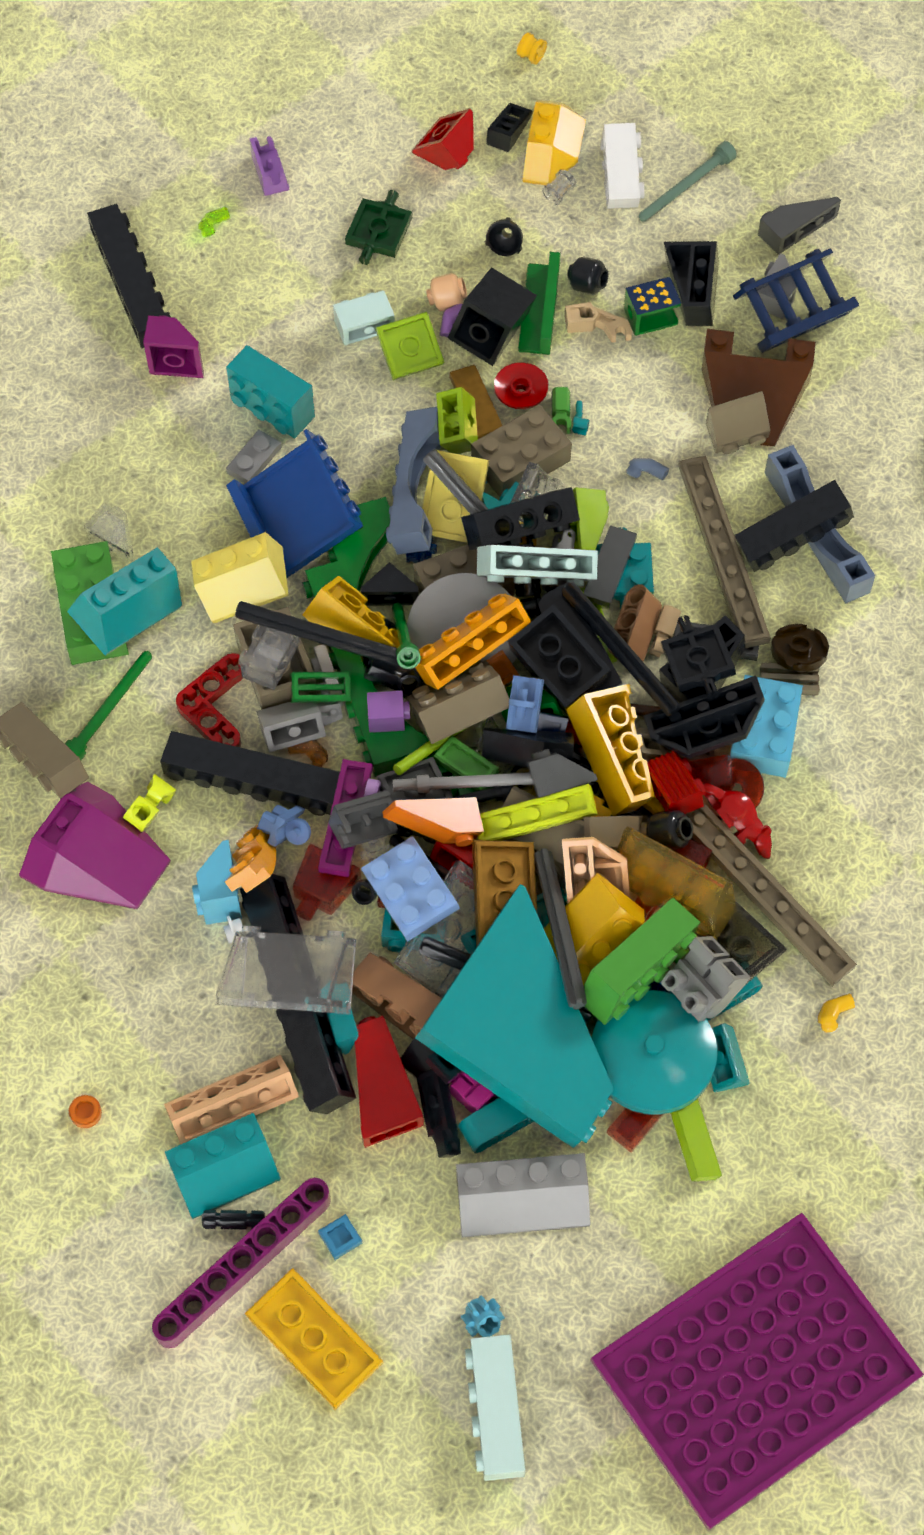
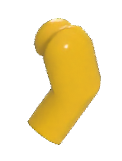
[818,993,855,1032]

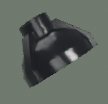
[485,217,523,256]

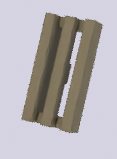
[760,663,820,695]

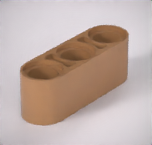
[608,584,662,666]

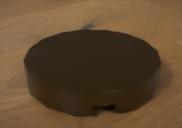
[770,624,829,672]

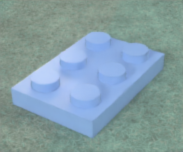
[361,836,460,942]

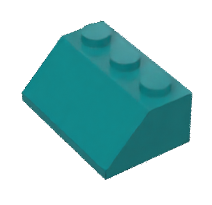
[165,1113,281,1219]

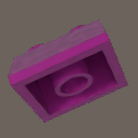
[143,315,204,378]

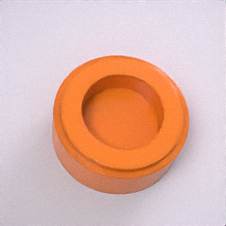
[69,1095,102,1128]

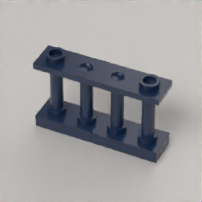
[733,248,860,354]

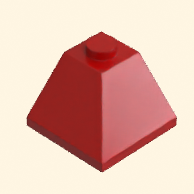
[411,108,474,170]

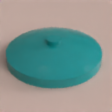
[592,991,717,1115]

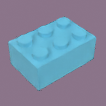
[728,675,803,778]

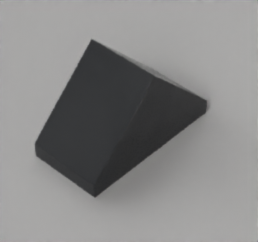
[361,562,419,606]

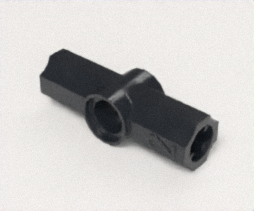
[364,658,429,698]

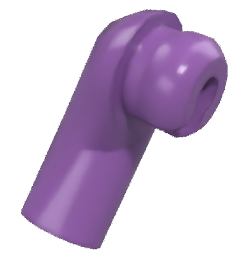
[440,304,463,337]

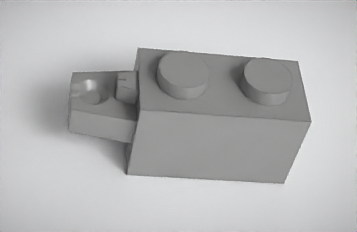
[257,702,343,752]

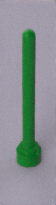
[392,603,421,669]
[64,651,152,761]

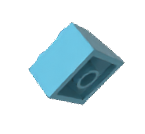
[192,840,242,925]

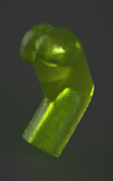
[198,206,230,238]

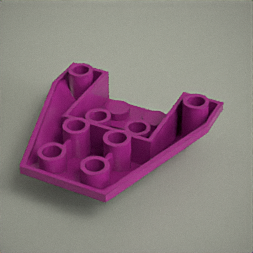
[19,781,171,910]

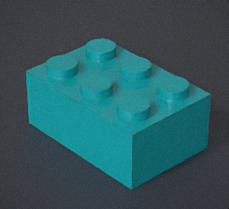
[226,345,315,439]

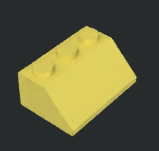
[191,532,289,623]

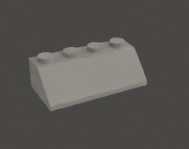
[456,1153,590,1238]

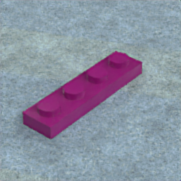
[318,759,373,877]

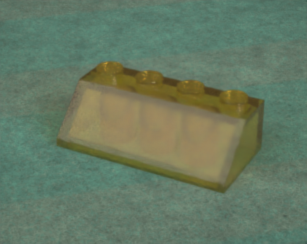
[616,826,736,939]

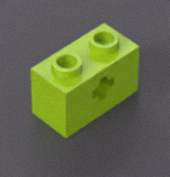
[436,387,478,454]

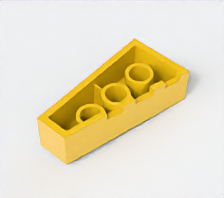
[566,684,655,816]

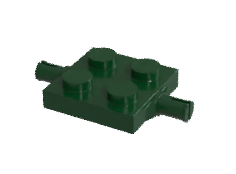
[345,190,412,265]

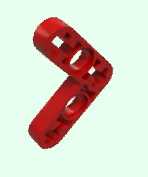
[176,653,247,747]

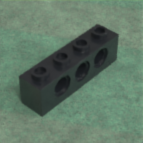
[461,487,580,550]

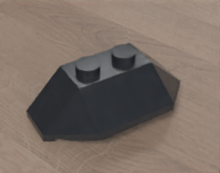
[644,675,765,759]

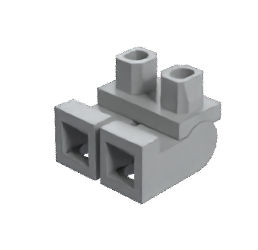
[661,936,751,1022]

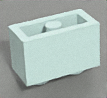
[333,290,395,345]

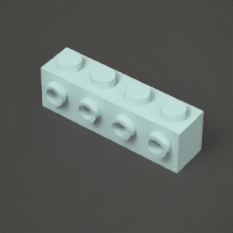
[477,545,598,586]
[465,1334,525,1481]

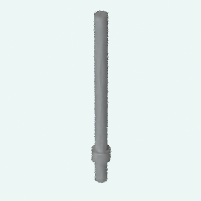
[392,773,533,793]

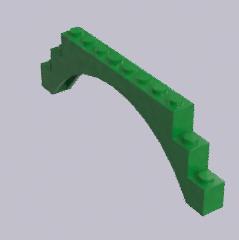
[302,497,491,797]

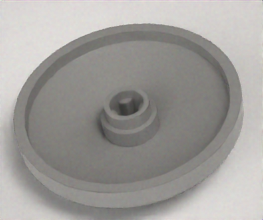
[407,573,519,664]

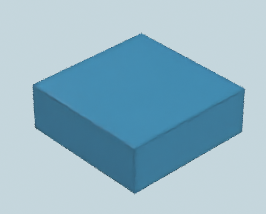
[318,1214,363,1260]

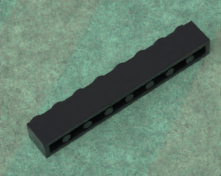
[240,874,356,1114]

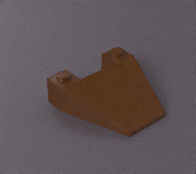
[701,329,816,447]

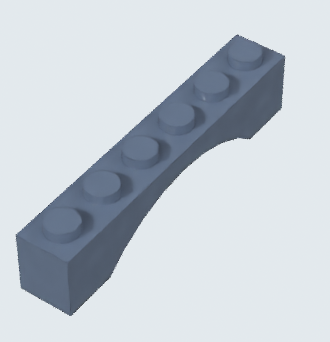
[386,407,442,555]
[764,445,875,604]

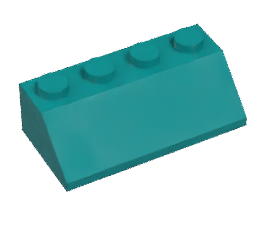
[67,547,182,656]

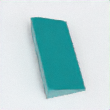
[321,982,358,1055]
[711,1023,750,1093]

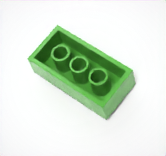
[51,541,129,665]
[584,898,701,1025]

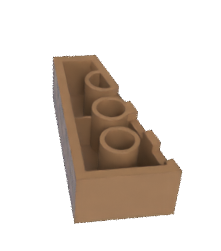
[346,952,442,1039]

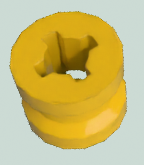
[517,32,547,65]

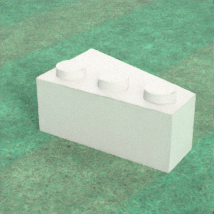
[600,123,645,209]

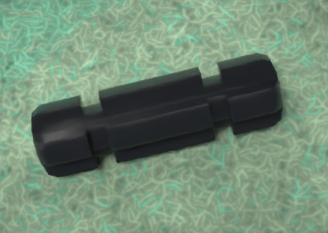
[202,1210,266,1230]

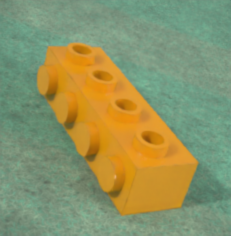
[415,593,531,690]

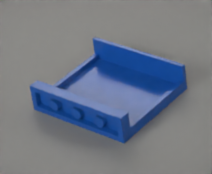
[226,429,363,578]

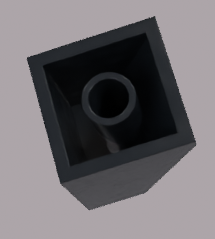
[447,267,537,366]

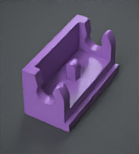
[250,136,290,196]

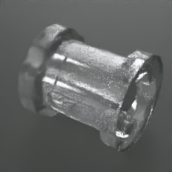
[542,170,576,205]

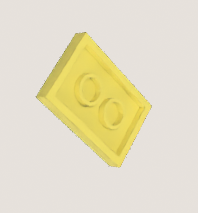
[422,449,490,543]

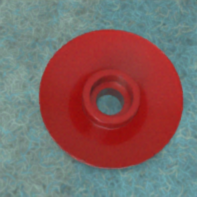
[494,362,549,409]

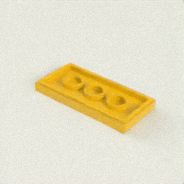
[245,1268,383,1410]

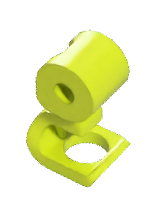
[123,774,176,832]

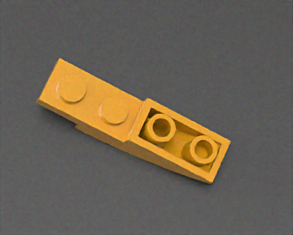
[225,825,276,893]

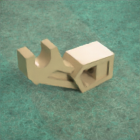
[565,302,632,342]

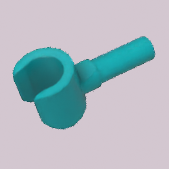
[572,400,590,436]

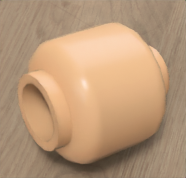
[426,273,468,312]

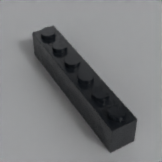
[87,203,171,348]

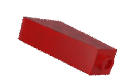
[355,1016,424,1148]

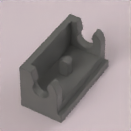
[328,790,398,849]

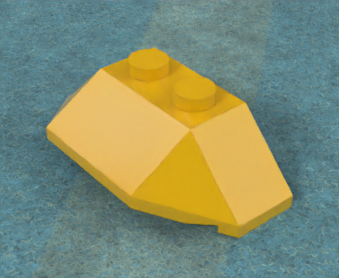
[522,100,586,185]

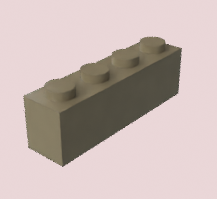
[0,702,89,799]

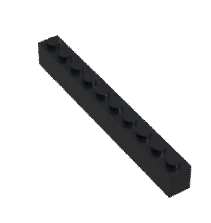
[160,731,436,844]

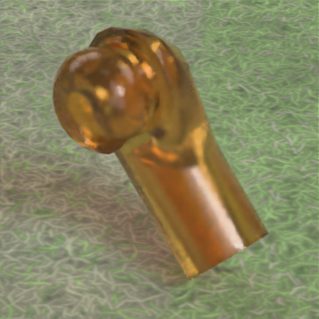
[287,739,328,767]

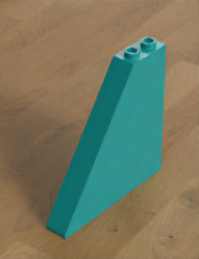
[415,884,614,1148]

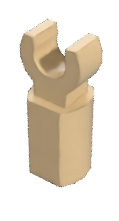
[648,605,681,658]

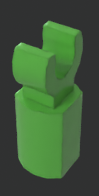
[551,387,572,434]

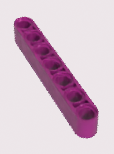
[152,1178,331,1348]

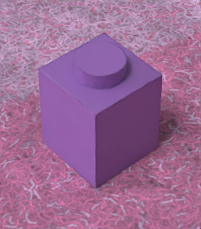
[367,691,410,733]

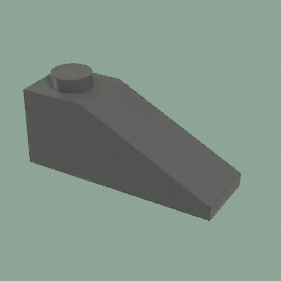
[758,197,841,255]

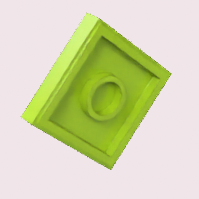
[375,311,445,380]

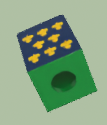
[624,277,681,336]

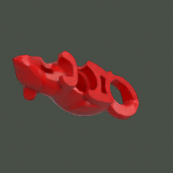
[703,783,772,859]

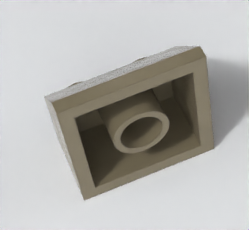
[706,391,770,455]

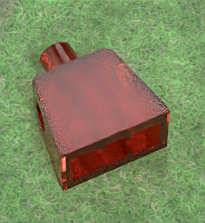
[293,843,361,921]

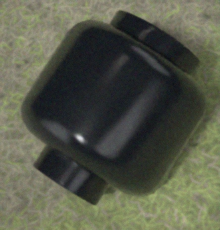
[567,257,609,294]
[646,810,693,851]

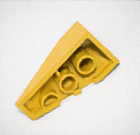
[302,576,400,648]

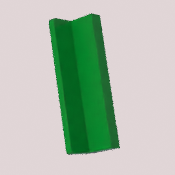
[518,252,561,355]

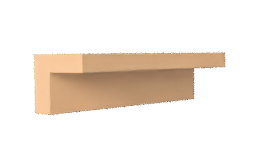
[164,1055,299,1144]

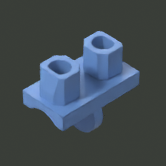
[506,675,544,733]
[257,805,311,847]

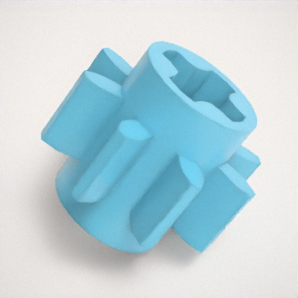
[461,1295,505,1337]

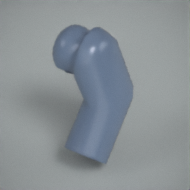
[626,458,669,481]

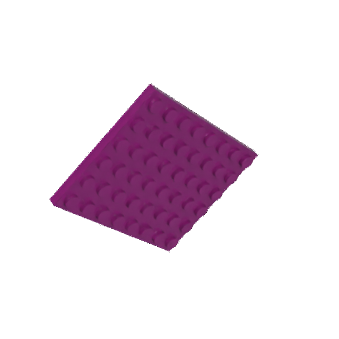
[590,1213,924,1531]

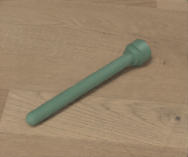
[639,141,737,222]

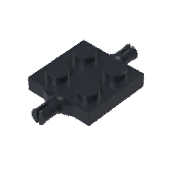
[661,615,736,699]

